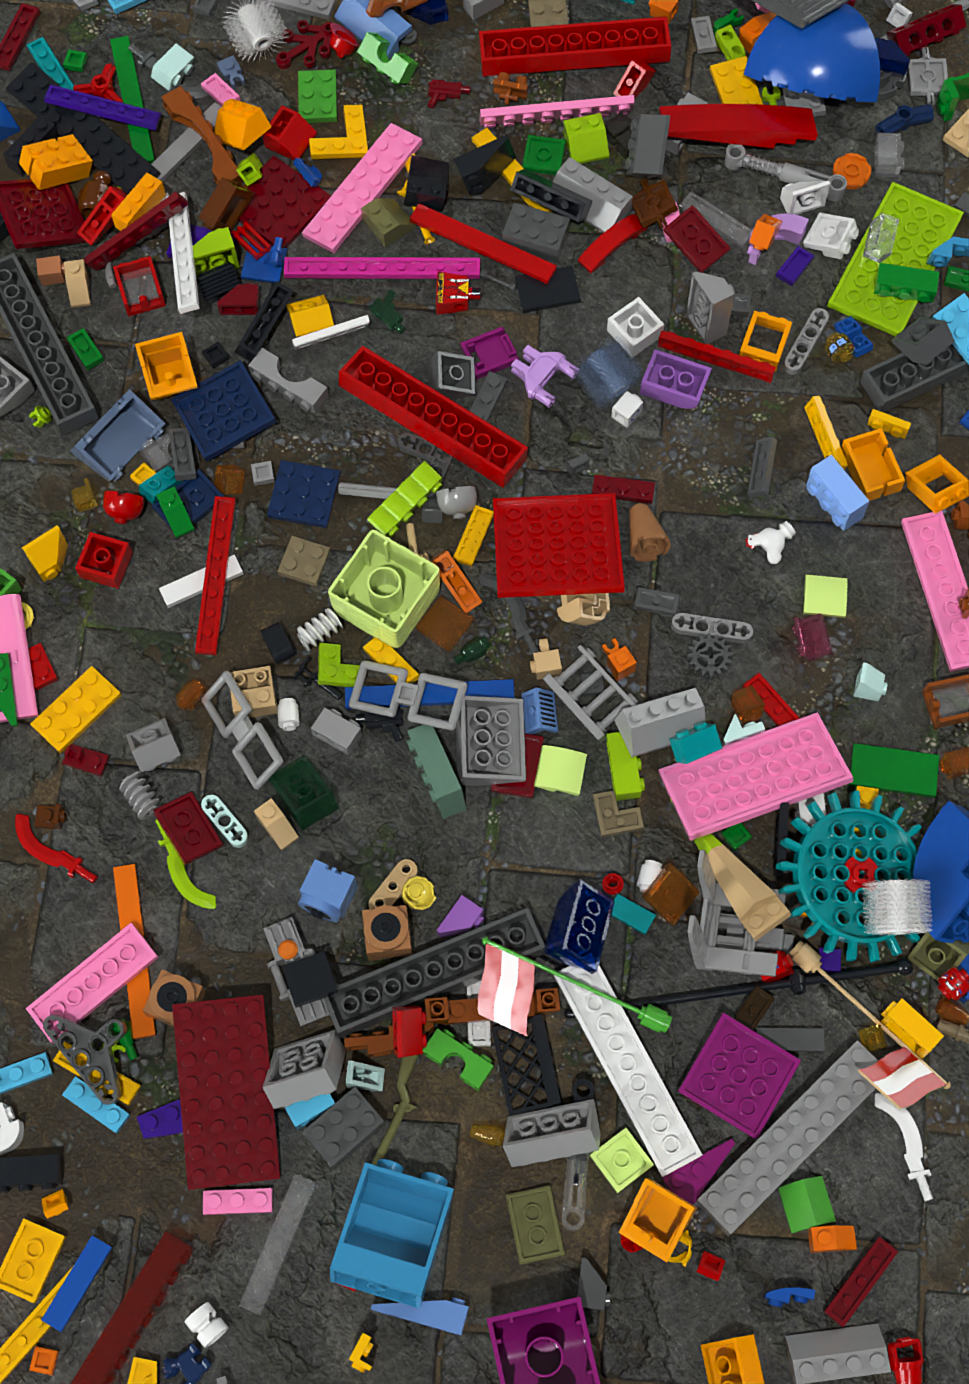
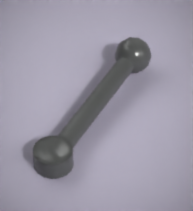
[480,270,517,291]

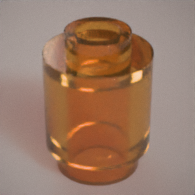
[175,679,206,711]

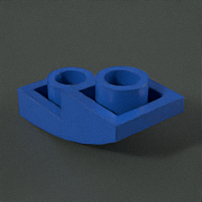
[834,316,873,358]
[763,1288,816,1308]

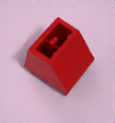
[263,105,317,161]

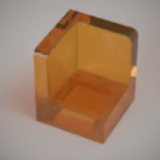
[214,465,244,494]

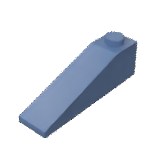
[371,1297,469,1336]

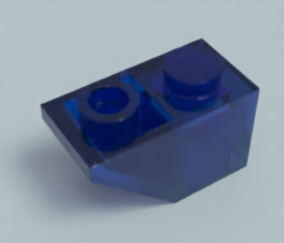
[407,0,448,25]

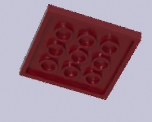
[238,155,331,249]
[0,179,86,249]

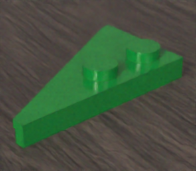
[0,653,18,727]

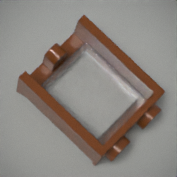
[922,674,969,730]

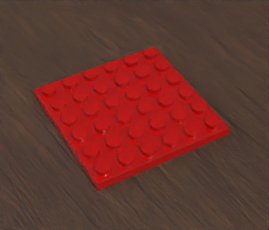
[493,493,625,598]

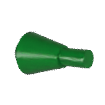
[110,1019,138,1061]

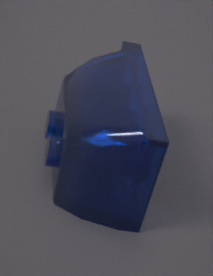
[544,879,615,974]

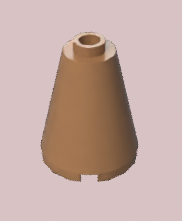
[629,503,671,562]

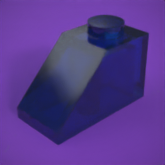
[874,38,910,74]

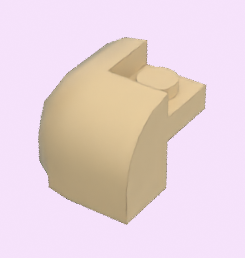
[557,593,610,626]

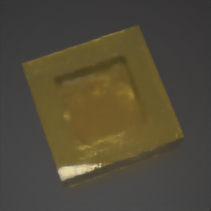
[858,1025,887,1052]

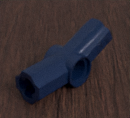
[875,104,934,140]

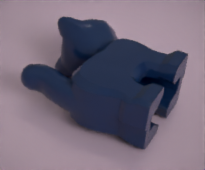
[162,1343,212,1384]

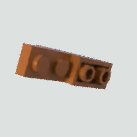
[344,1022,435,1058]

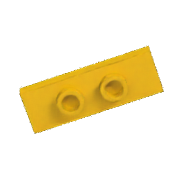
[453,505,494,567]

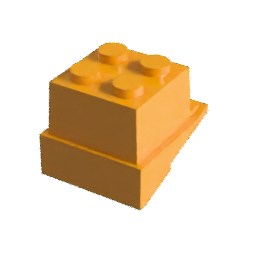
[135,332,198,400]
[619,1178,698,1263]

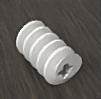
[297,608,343,652]

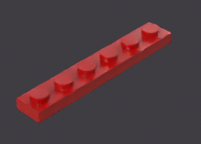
[658,330,776,383]

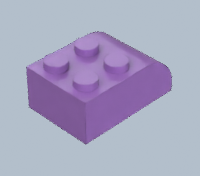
[640,349,712,409]

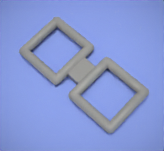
[349,660,467,731]
[201,671,283,790]

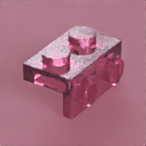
[793,613,833,662]

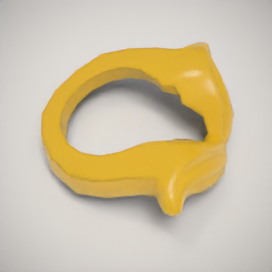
[668,1230,692,1267]

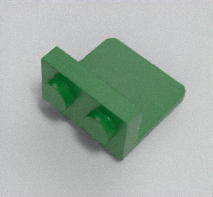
[936,73,969,122]

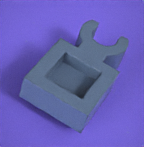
[217,55,245,89]

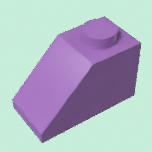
[436,895,485,938]

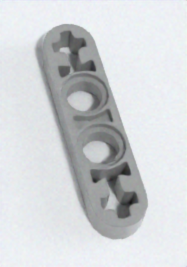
[784,308,829,375]
[671,613,753,643]

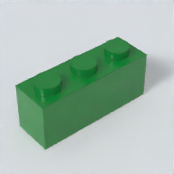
[874,263,939,303]

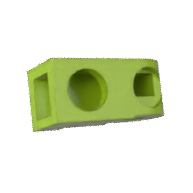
[714,24,746,61]
[236,153,263,186]

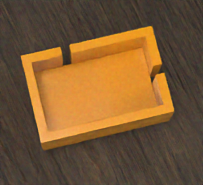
[19,134,93,190]
[841,428,905,501]

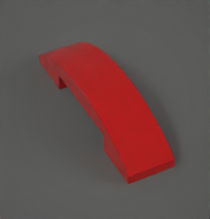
[578,214,648,274]

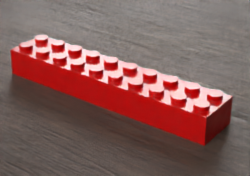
[479,17,671,76]
[338,346,528,488]

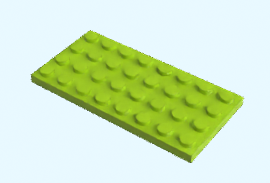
[827,182,964,337]

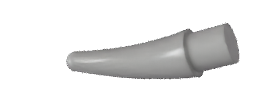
[105,260,117,288]

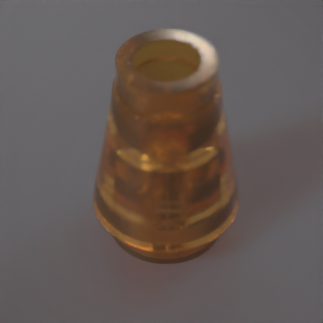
[935,997,969,1026]

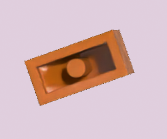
[749,214,783,251]
[807,1225,857,1253]

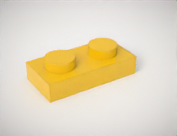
[867,409,911,439]

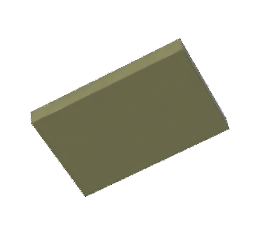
[505,1185,565,1265]

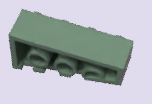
[406,724,467,819]

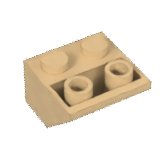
[230,666,278,718]

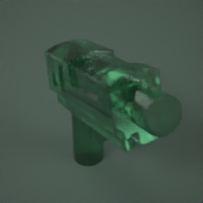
[369,290,406,334]

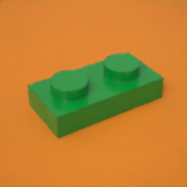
[66,328,104,370]

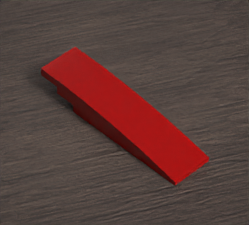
[659,104,818,148]

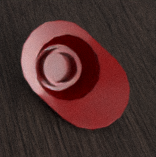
[330,23,360,58]

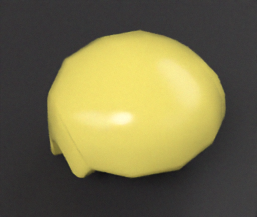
[401,876,436,910]

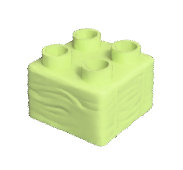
[328,530,440,648]

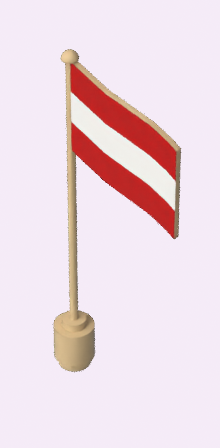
[789,940,951,1109]

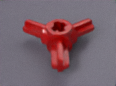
[73,63,123,103]

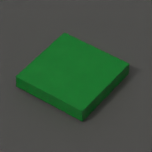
[522,135,566,175]

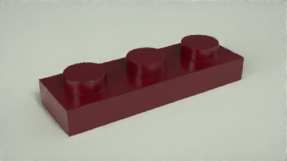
[592,475,655,504]

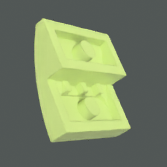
[803,575,847,618]
[534,745,587,796]

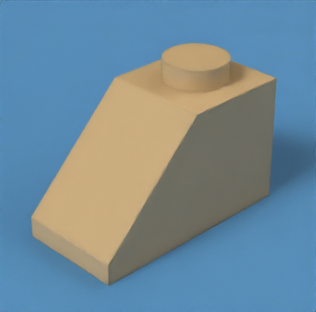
[64,259,91,308]
[254,798,299,851]

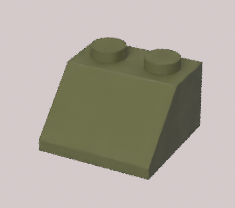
[361,198,416,247]
[907,932,969,981]

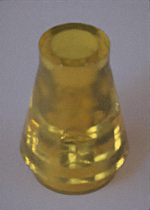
[470,1124,505,1148]

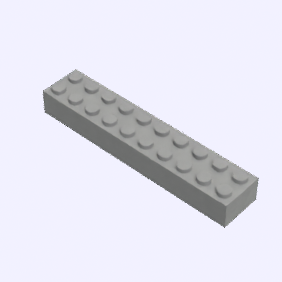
[695,1040,878,1236]

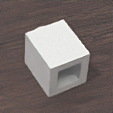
[611,391,643,428]

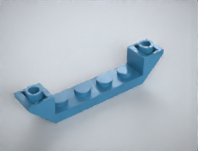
[927,236,969,267]

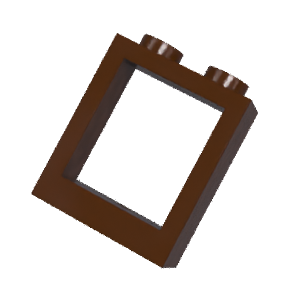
[198,177,255,233]

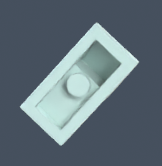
[722,714,765,746]

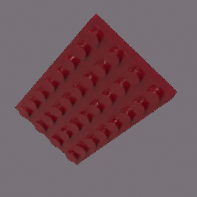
[172,995,280,1190]

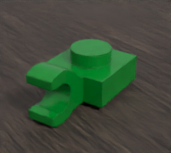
[713,9,744,36]

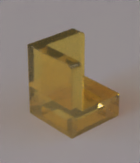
[71,477,98,512]

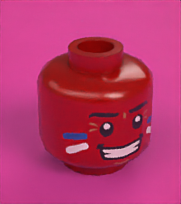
[937,967,969,1001]

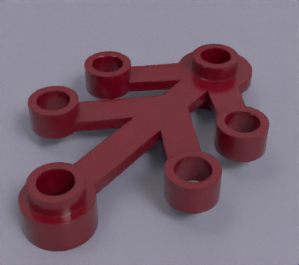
[276,20,333,69]

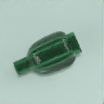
[453,636,491,665]

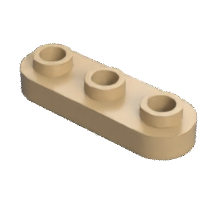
[369,859,418,909]

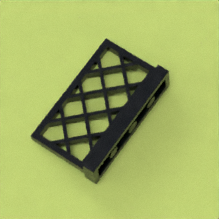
[491,1014,564,1116]

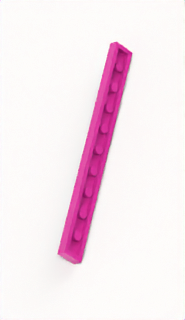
[284,257,480,279]

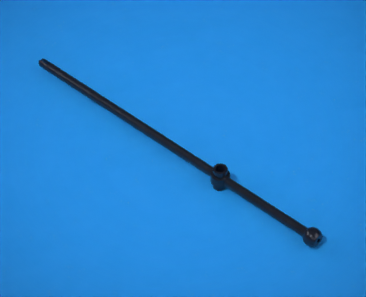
[564,958,913,1019]

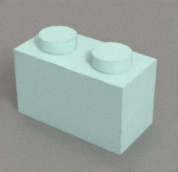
[151,44,194,91]

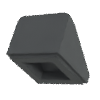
[422,498,443,523]

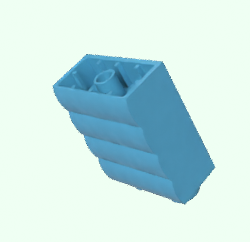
[330,1159,454,1309]

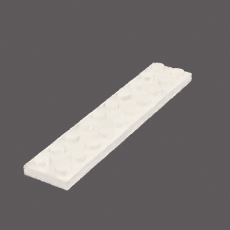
[553,954,702,1177]

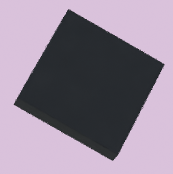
[282,951,338,1008]

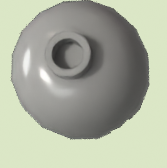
[436,486,477,519]

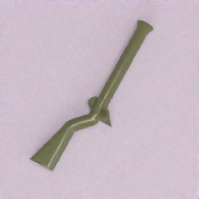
[371,1055,419,1165]

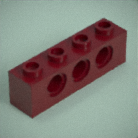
[887,4,967,57]

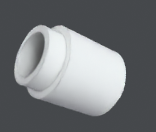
[277,698,300,731]
[637,860,663,894]

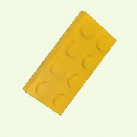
[30,666,122,754]

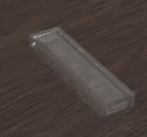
[680,191,752,249]

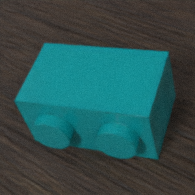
[669,721,722,764]

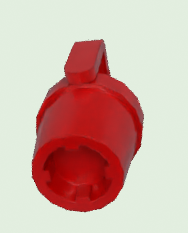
[888,1336,923,1384]

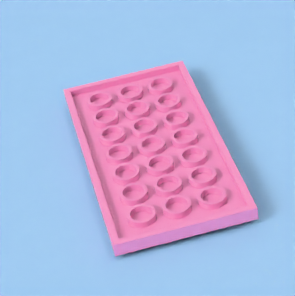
[658,712,853,841]

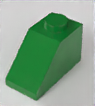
[156,486,195,538]

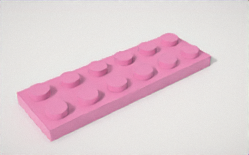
[26,923,159,1044]

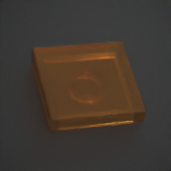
[416,596,474,652]
[641,863,700,926]

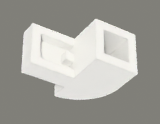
[0,1102,24,1157]

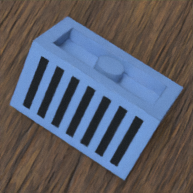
[521,687,558,735]

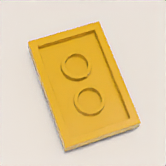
[709,56,763,105]
[0,1218,66,1304]

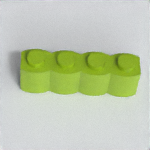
[367,461,443,537]

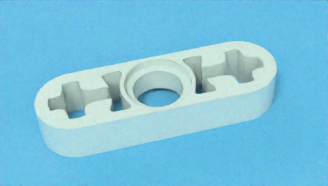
[201,795,248,848]

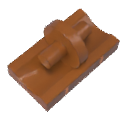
[493,72,528,105]

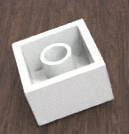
[607,297,664,358]

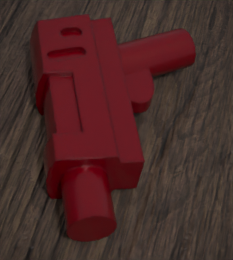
[427,79,471,109]

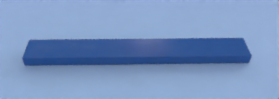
[345,679,514,710]

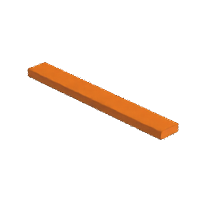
[113,864,156,1040]

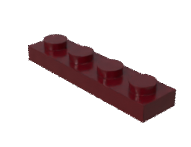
[0,3,40,71]
[824,1236,898,1328]

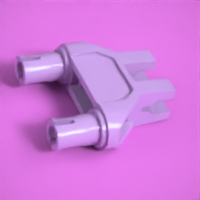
[511,345,580,408]

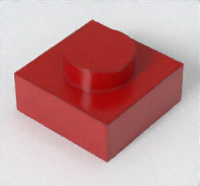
[696,1251,725,1281]

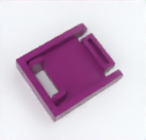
[460,327,520,380]

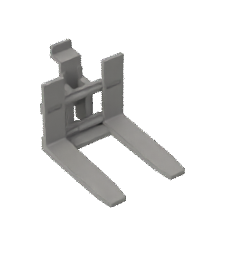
[688,850,794,977]

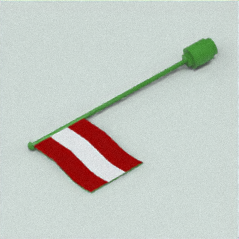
[478,937,672,1036]

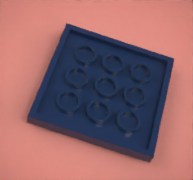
[171,360,277,462]

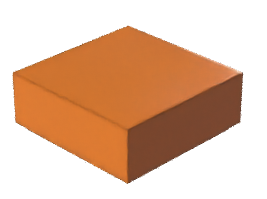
[29,1346,59,1375]

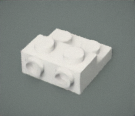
[803,213,859,259]

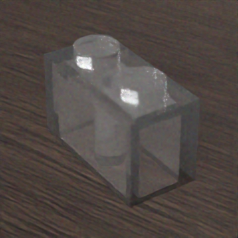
[874,133,905,178]
[863,213,899,263]

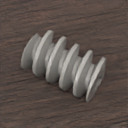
[119,771,160,820]

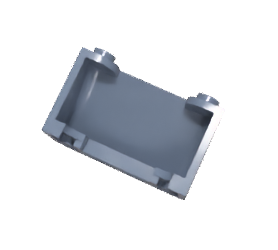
[70,389,165,482]

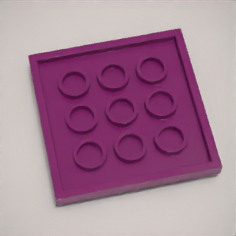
[677,1013,801,1140]

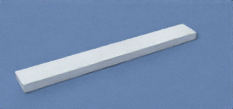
[166,192,200,314]

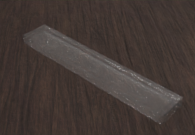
[239,1174,317,1316]

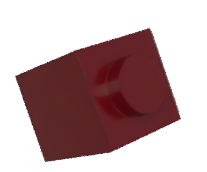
[217,283,260,315]

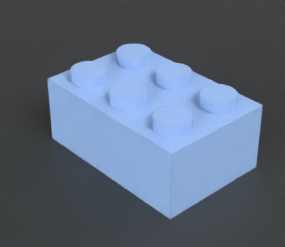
[806,455,869,531]

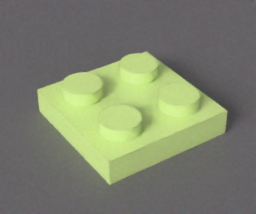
[590,1128,654,1194]

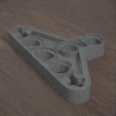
[43,1015,127,1105]

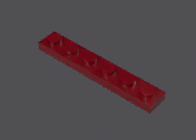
[83,191,189,271]

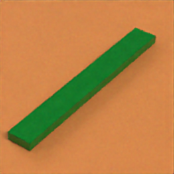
[110,36,155,164]

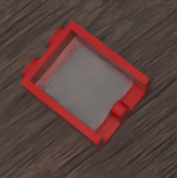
[113,256,166,317]

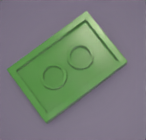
[298,69,337,123]

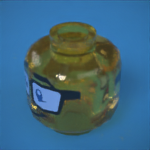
[824,332,855,363]

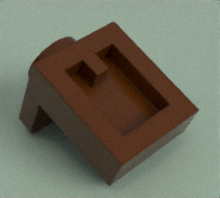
[35,803,67,830]

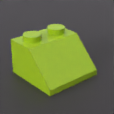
[563,113,609,164]

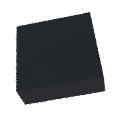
[201,342,229,369]

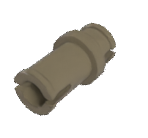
[936,1018,969,1044]

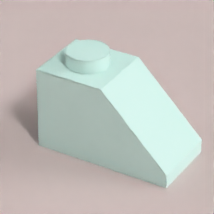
[853,662,887,701]

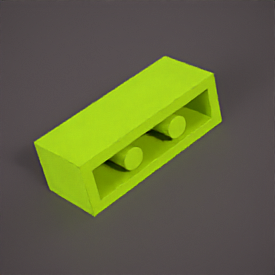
[606,732,645,801]

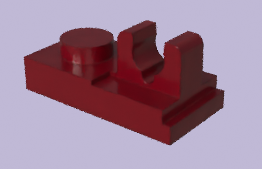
[62,744,110,777]

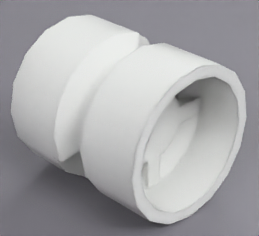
[185,1302,229,1349]

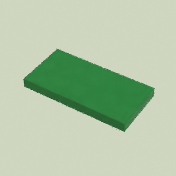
[849,743,939,798]

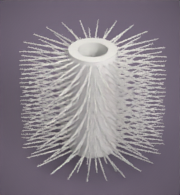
[221,0,288,63]
[862,878,933,936]

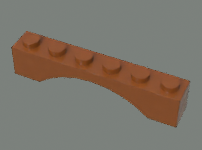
[161,86,243,185]

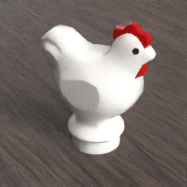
[745,521,796,564]

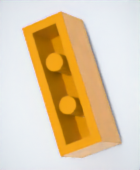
[111,173,166,231]

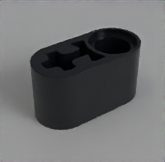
[260,622,296,665]

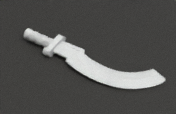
[875,1093,933,1202]

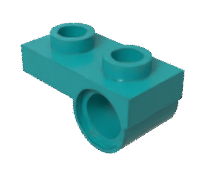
[138,466,182,504]

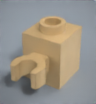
[530,638,562,680]

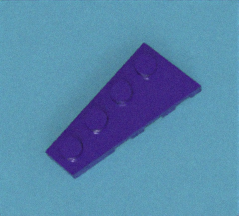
[137,1099,183,1139]

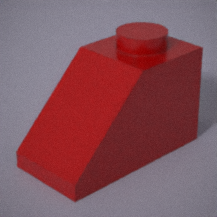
[613,60,656,99]

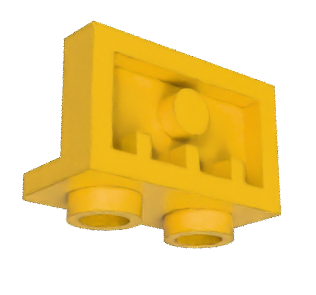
[349,1333,374,1373]

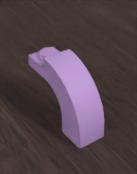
[747,213,809,265]

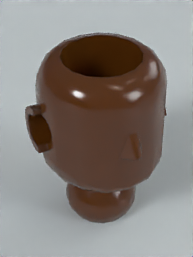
[77,171,111,217]

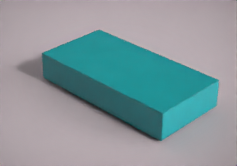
[607,894,656,935]

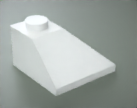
[780,181,830,215]

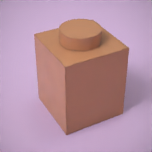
[36,255,65,286]

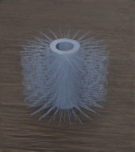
[572,337,644,409]

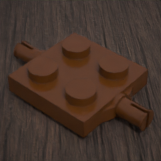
[632,178,678,228]

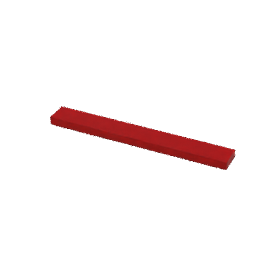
[410,204,557,284]
[195,496,236,656]

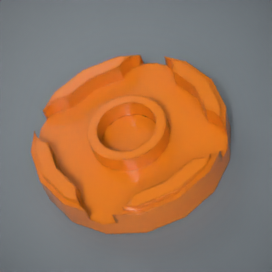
[832,153,871,190]

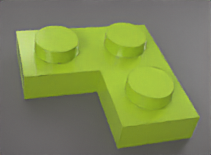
[318,643,360,687]

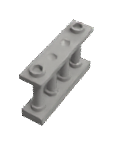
[543,645,638,743]

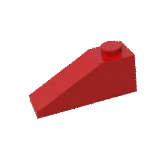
[77,186,127,246]

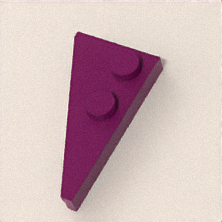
[662,1139,735,1205]

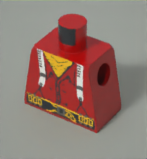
[436,271,480,315]

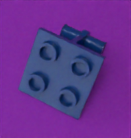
[241,237,287,283]

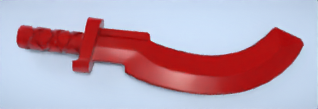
[15,814,98,884]

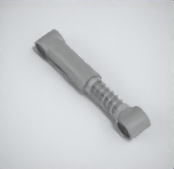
[724,144,847,202]

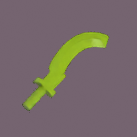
[155,819,216,909]

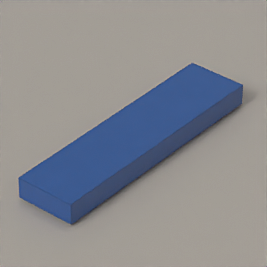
[41,1235,113,1332]

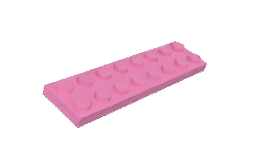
[480,95,634,129]
[302,123,423,253]
[901,511,969,672]

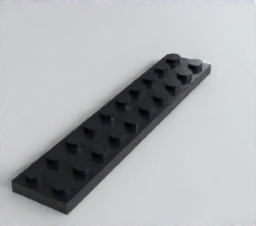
[6,61,160,195]

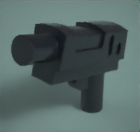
[355,709,403,742]

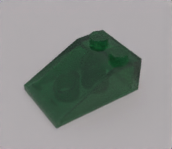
[269,756,339,830]

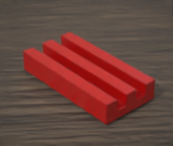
[231,221,271,261]

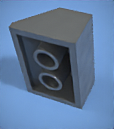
[625,114,670,179]

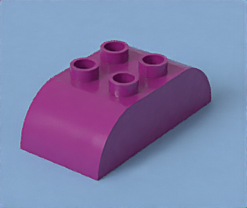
[486,1297,600,1384]

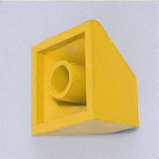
[22,525,68,582]

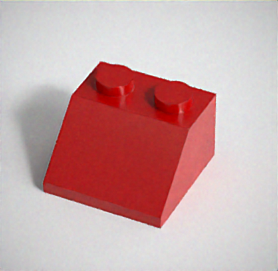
[392,1006,427,1058]

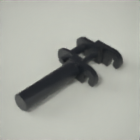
[294,657,343,701]

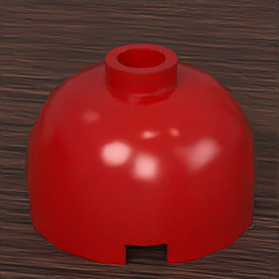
[103,491,145,525]

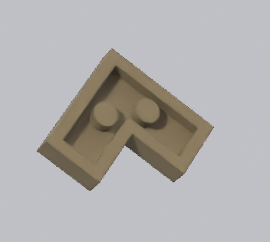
[593,791,644,838]

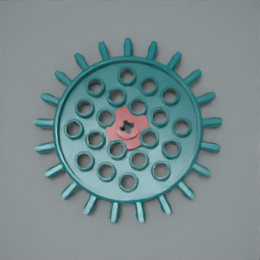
[776,790,922,962]

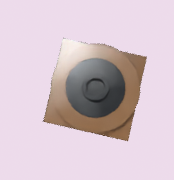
[362,905,412,961]
[143,970,206,1027]

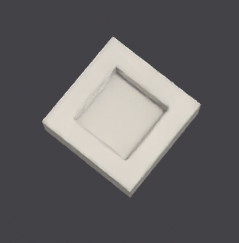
[886,3,912,28]

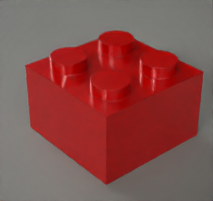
[75,532,133,589]

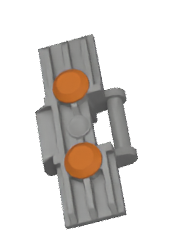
[263,917,330,1027]

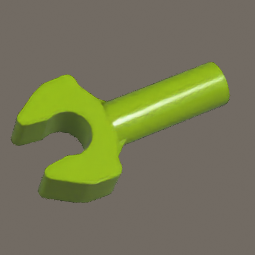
[761,86,781,105]

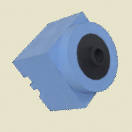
[298,859,358,923]

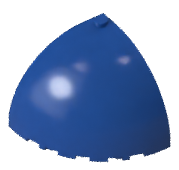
[744,3,880,102]
[913,801,969,943]

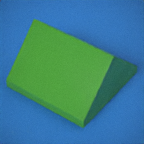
[778,1176,836,1234]

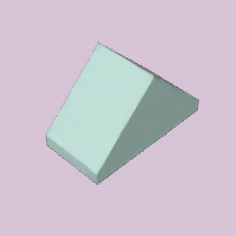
[345,1061,385,1091]

